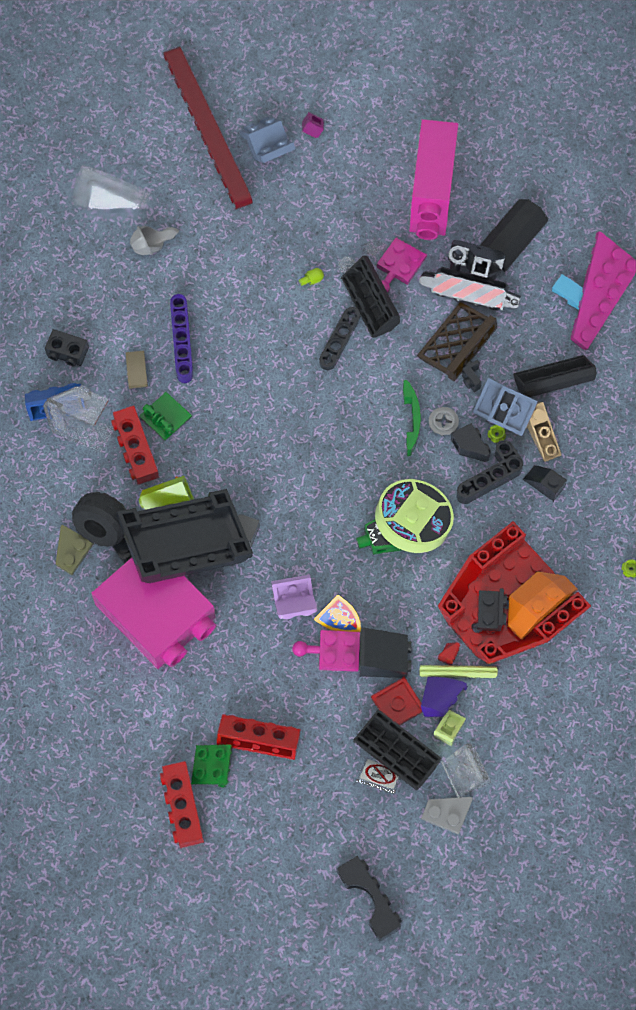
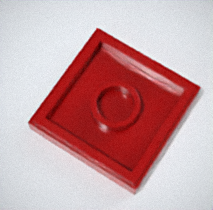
[371,676,422,726]

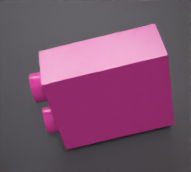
[409,119,458,240]
[92,558,216,669]

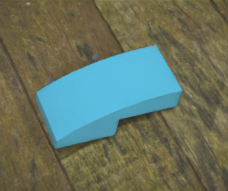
[552,275,583,310]

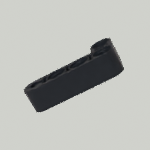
[456,440,523,504]

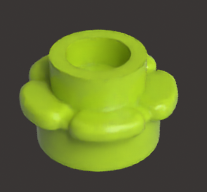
[487,425,506,443]
[621,559,636,578]

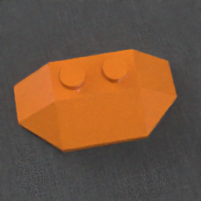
[508,572,578,640]

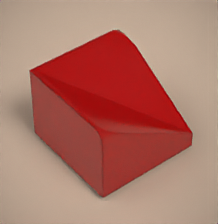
[438,642,460,666]

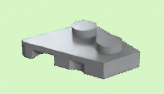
[421,797,473,835]

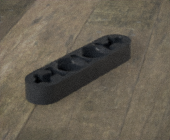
[319,307,360,370]

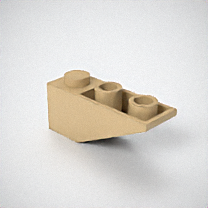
[527,402,562,462]

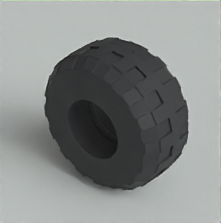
[72,492,126,547]

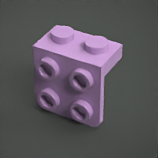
[271,574,317,619]

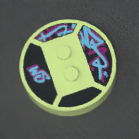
[375,479,454,553]

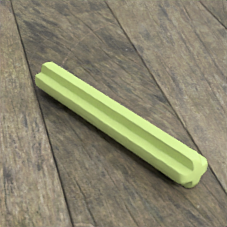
[419,665,498,678]

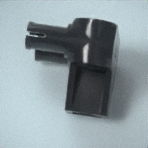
[448,240,506,280]

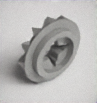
[429,407,459,436]

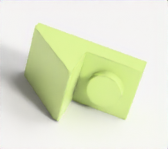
[434,710,466,746]

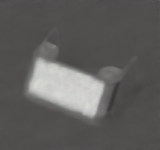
[43,385,114,454]

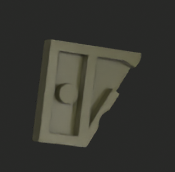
[56,525,94,575]

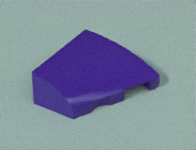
[421,677,468,717]

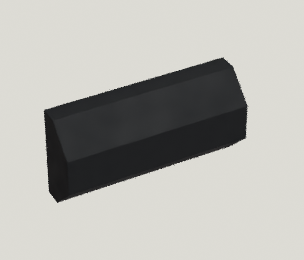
[480,199,548,272]
[341,255,400,338]
[513,355,597,397]
[353,709,442,791]

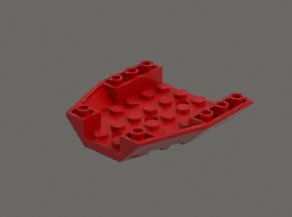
[438,521,591,664]

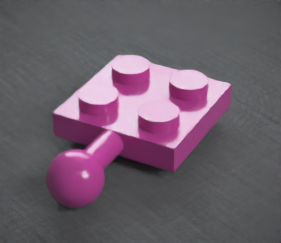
[376,238,427,293]
[292,630,360,671]

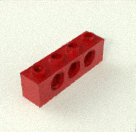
[111,406,159,485]
[217,714,301,760]
[160,761,204,848]

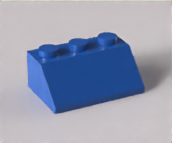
[25,383,86,421]

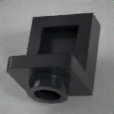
[462,360,482,393]

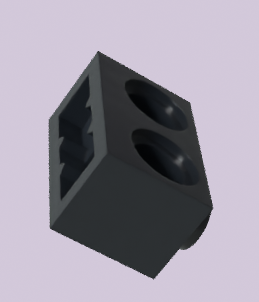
[45,329,89,366]

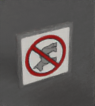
[356,757,401,794]

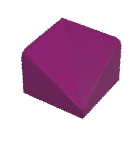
[302,112,324,138]

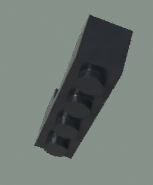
[336,855,402,942]

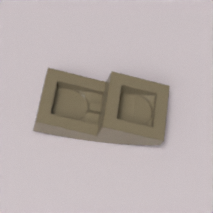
[126,350,148,389]

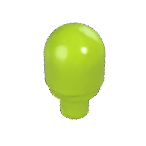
[299,268,324,286]

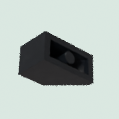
[523,465,567,502]

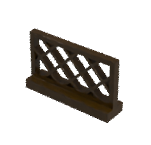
[417,302,497,382]

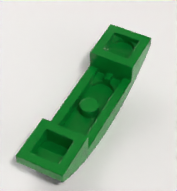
[403,380,421,456]

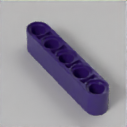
[170,294,193,383]

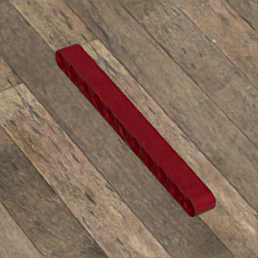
[163,46,253,210]

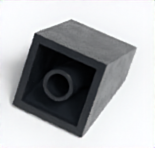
[359,628,412,678]

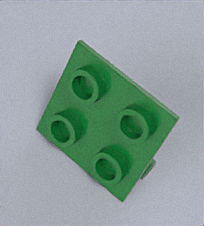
[139,392,192,441]
[191,745,232,788]

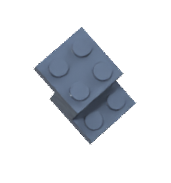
[239,116,296,163]
[473,378,538,436]

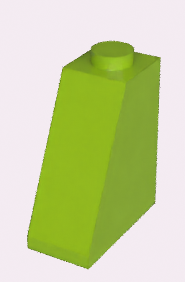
[139,476,194,510]

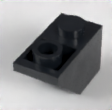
[450,423,491,462]

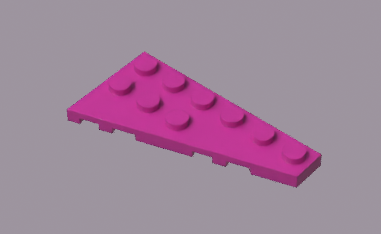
[570,231,636,350]

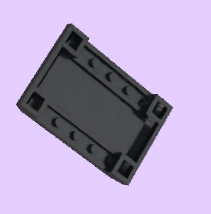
[116,489,253,583]

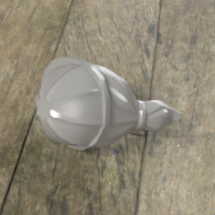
[130,226,179,255]

